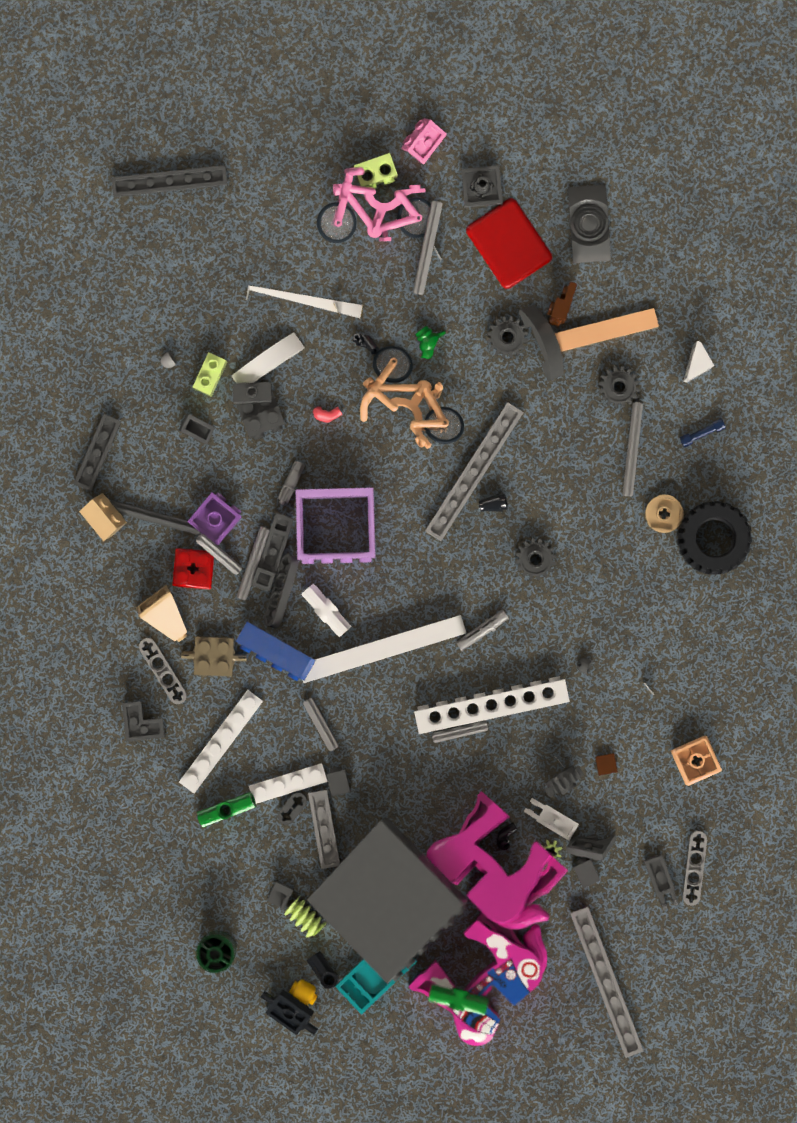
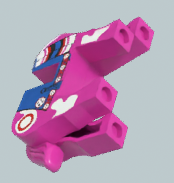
[408,912,547,1046]

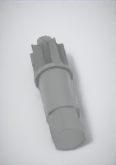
[277,461,305,506]

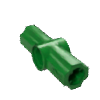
[197,791,256,828]
[428,984,489,1015]

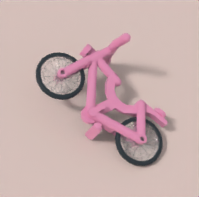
[317,167,431,243]

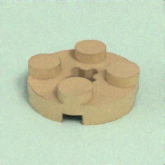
[645,495,684,533]

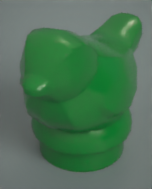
[415,326,446,359]

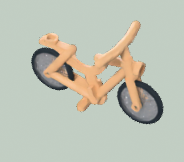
[360,346,464,449]

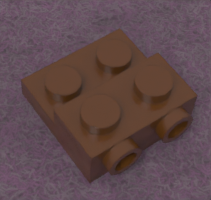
[547,282,577,326]

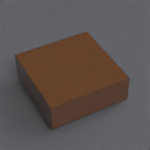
[595,753,618,776]

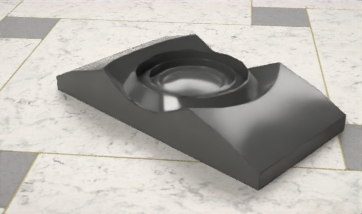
[567,185,611,264]

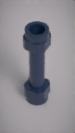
[679,418,726,448]

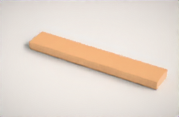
[555,308,659,352]

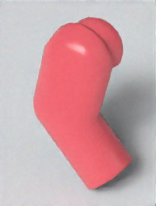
[313,407,342,423]

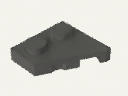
[566,834,616,861]

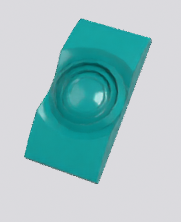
[335,958,417,1015]

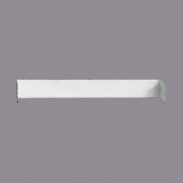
[246,285,363,320]

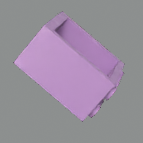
[296,488,375,564]

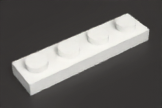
[249,763,328,804]

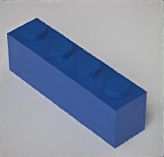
[236,622,316,681]

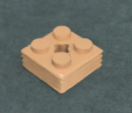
[671,736,722,786]

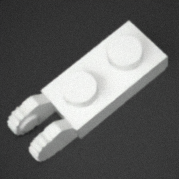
[524,798,579,841]

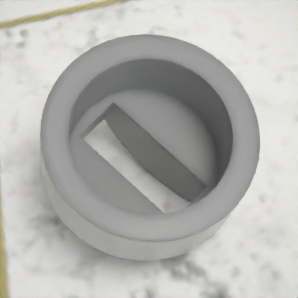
[161,351,177,368]

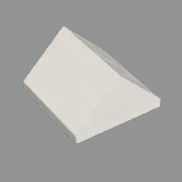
[683,341,714,382]

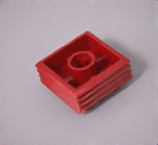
[172,548,214,590]

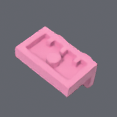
[401,118,447,164]

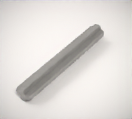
[237,527,270,600]

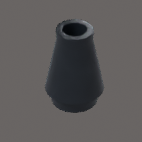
[479,493,508,512]

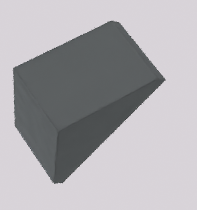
[179,413,215,445]

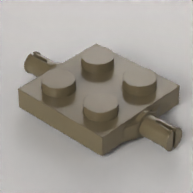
[181,636,247,677]

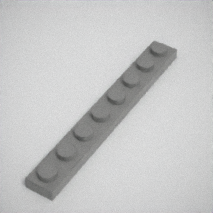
[425,402,524,541]
[570,906,643,1058]

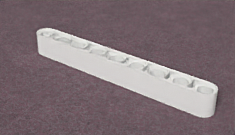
[302,615,466,683]

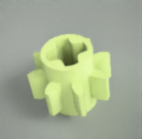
[541,840,562,858]

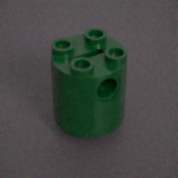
[196,930,237,973]

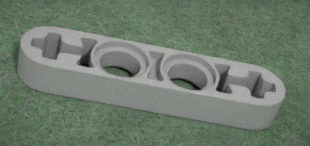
[139,638,187,704]
[682,830,707,906]

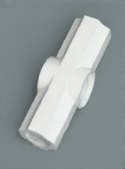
[301,584,352,637]

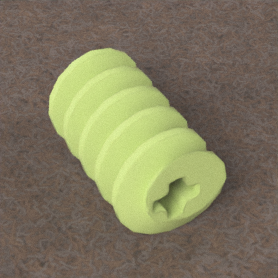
[284,896,327,938]

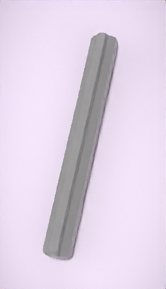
[413,201,442,295]
[622,402,643,497]

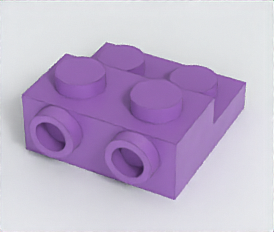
[187,492,242,546]

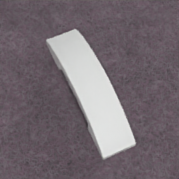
[232,332,305,384]

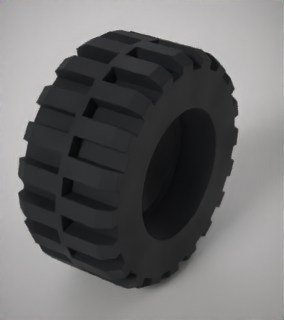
[677,501,752,575]

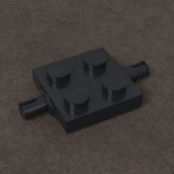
[260,989,318,1035]

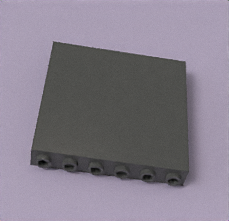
[307,817,469,984]

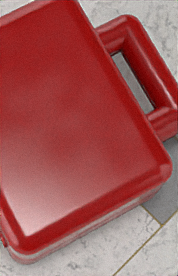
[466,198,552,289]

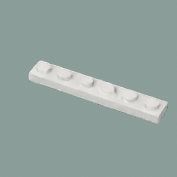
[179,690,263,793]

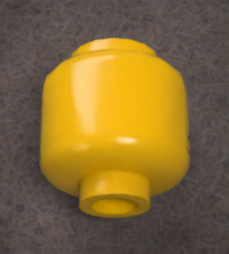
[289,979,318,1006]

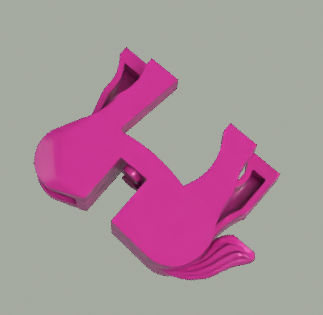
[426,791,568,929]

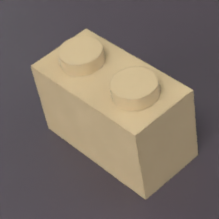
[79,493,127,541]

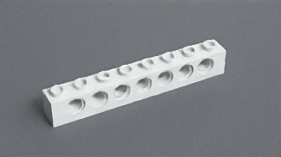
[414,676,570,734]

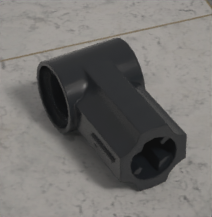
[306,951,339,989]

